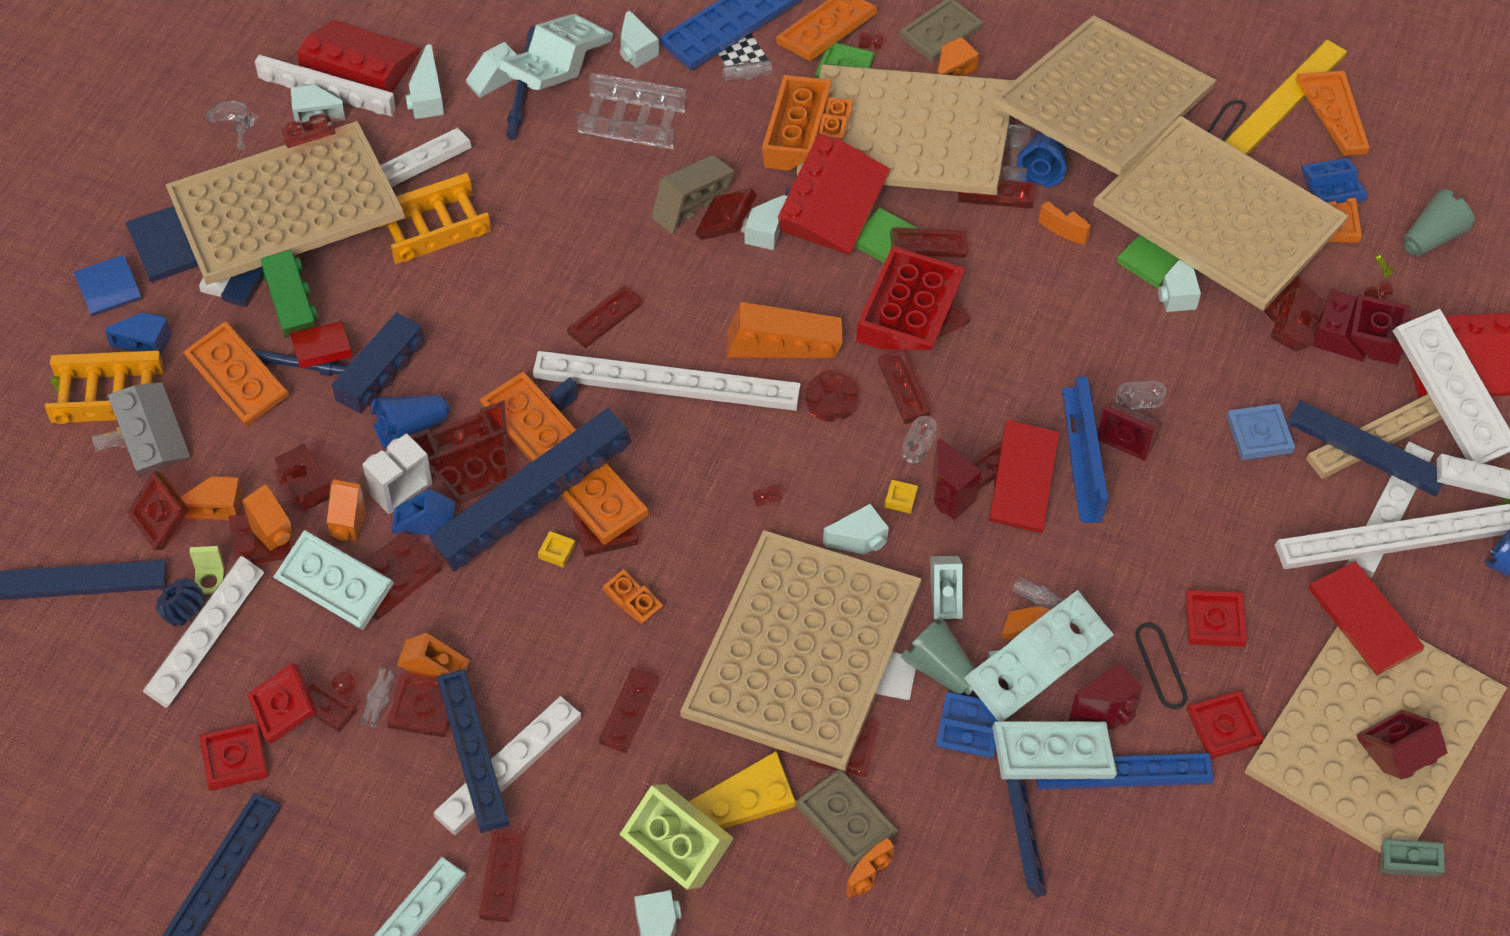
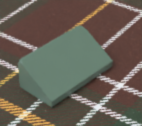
[1379,839,1445,877]

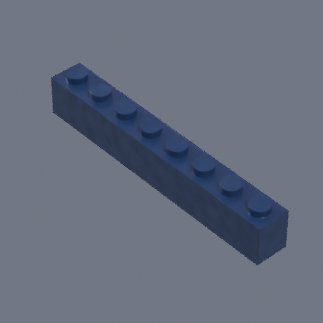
[429,408,632,572]

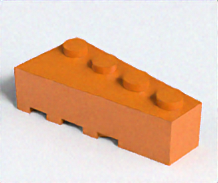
[727,302,842,358]

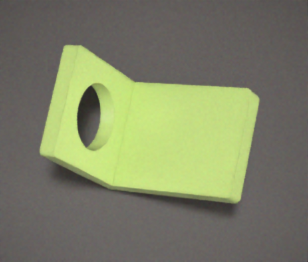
[190,546,225,595]

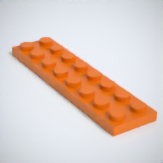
[479,371,649,545]

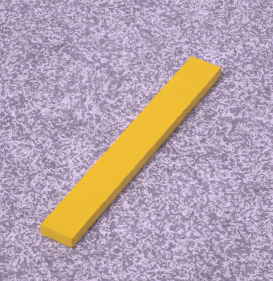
[1225,40,1347,156]

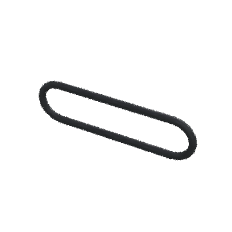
[1207,100,1246,142]
[1135,623,1187,709]

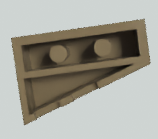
[651,155,734,234]

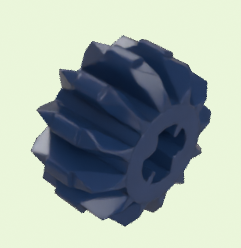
[155,577,206,626]

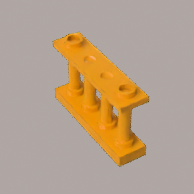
[377,173,491,264]
[45,351,164,424]

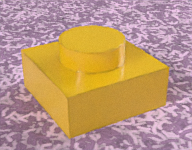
[884,480,918,514]
[538,531,575,568]

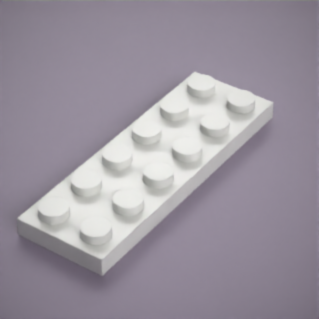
[1393,309,1510,464]

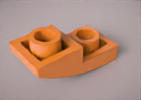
[819,97,853,141]
[1038,201,1091,244]
[602,569,663,624]
[846,837,894,898]

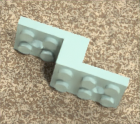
[499,13,614,90]
[964,590,1114,721]

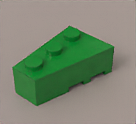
[260,250,318,338]

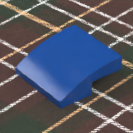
[1301,158,1368,204]
[74,255,142,317]
[936,692,998,759]

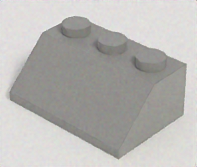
[108,382,191,477]

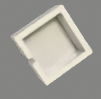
[362,433,432,514]

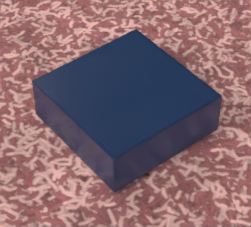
[550,377,577,411]

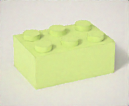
[619,784,734,890]

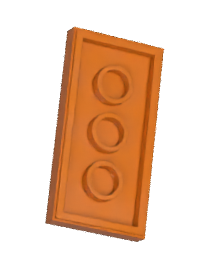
[776,0,877,61]
[183,321,289,427]

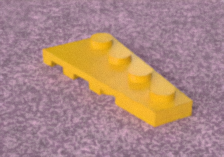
[688,752,795,829]

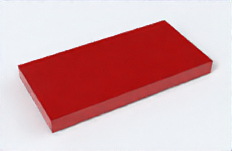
[988,420,1059,533]
[1308,561,1425,676]

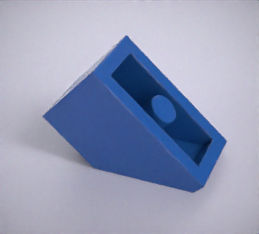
[105,312,172,355]
[391,488,455,535]

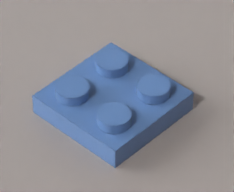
[1226,404,1295,460]

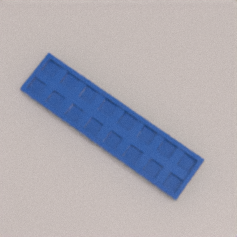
[660,0,802,70]

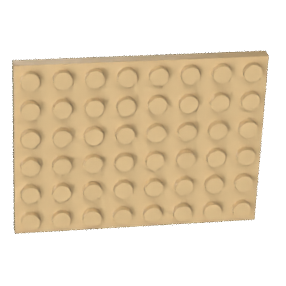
[992,15,1216,175]
[797,65,1015,195]
[1093,116,1349,311]
[165,121,405,285]
[680,530,921,771]
[1244,626,1507,853]

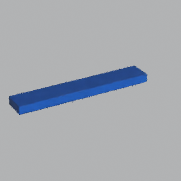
[1036,753,1214,790]

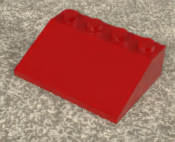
[297,20,420,93]
[778,133,890,256]
[856,246,966,350]
[1408,313,1510,399]

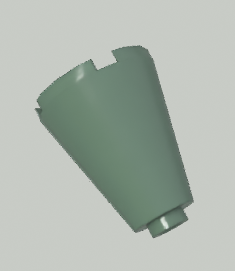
[1403,189,1475,256]
[901,617,975,696]

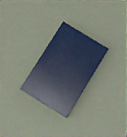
[125,206,198,282]

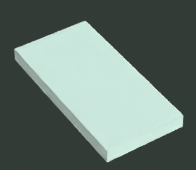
[273,530,394,630]
[992,721,1117,779]

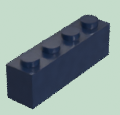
[332,312,424,414]

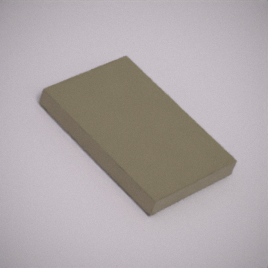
[899,0,984,63]
[795,769,898,870]

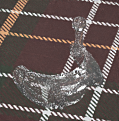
[206,100,258,150]

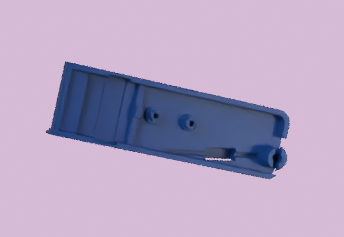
[1062,376,1108,523]

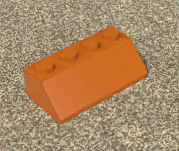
[762,75,832,171]

